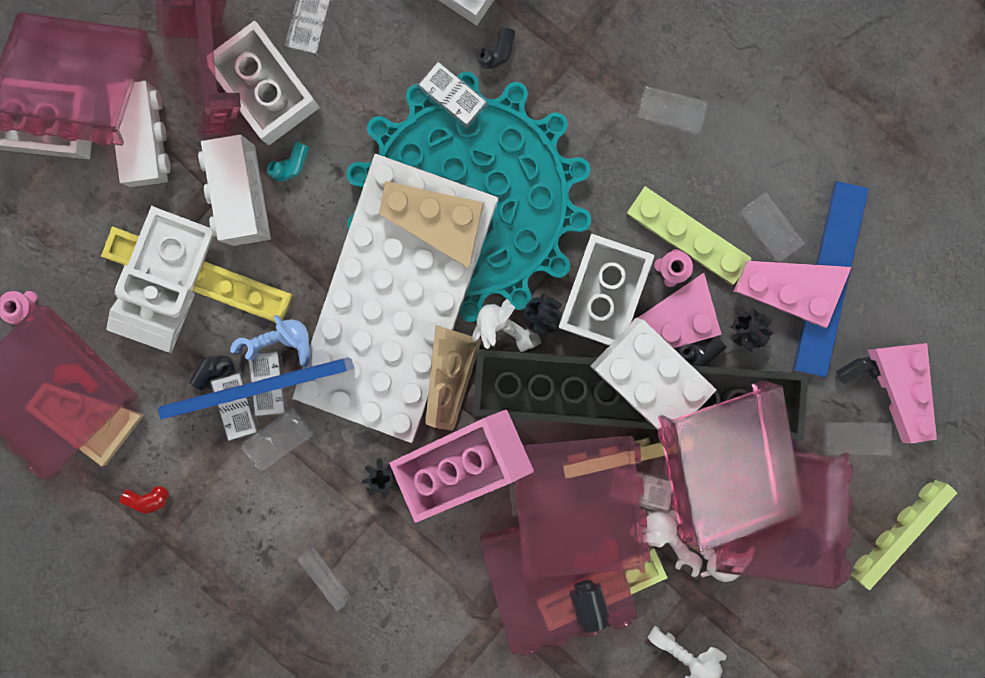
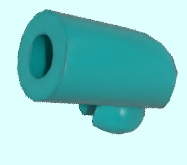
[267,142,310,182]

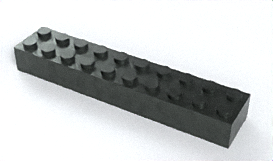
[473,349,809,441]

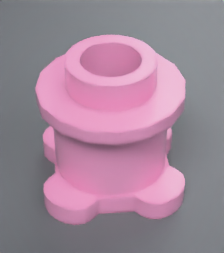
[654,249,693,287]
[0,291,41,325]

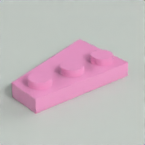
[734,261,851,328]
[631,273,722,348]
[867,343,937,444]

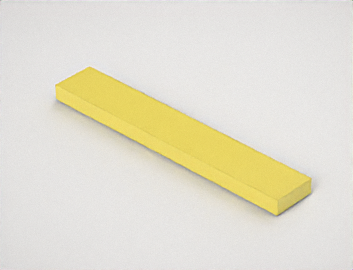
[101,226,293,323]

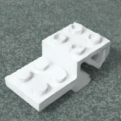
[106,206,213,354]

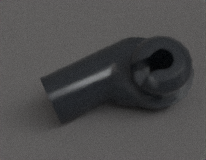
[476,27,516,69]
[678,336,727,366]
[188,355,233,391]
[836,357,881,384]

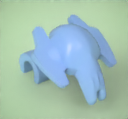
[231,315,310,368]

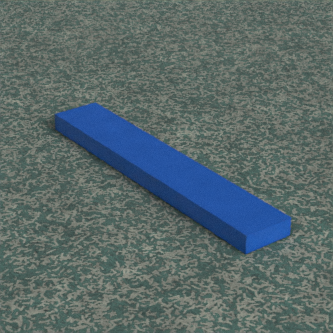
[792,181,869,377]
[158,357,354,420]

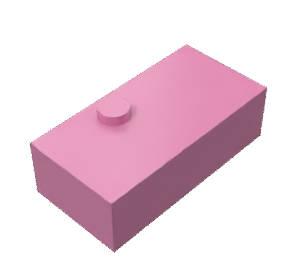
[389,409,534,523]

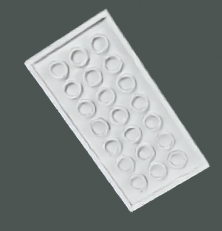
[292,154,499,443]

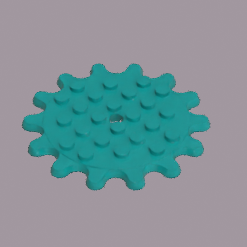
[346,72,591,322]

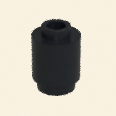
[569,580,610,633]

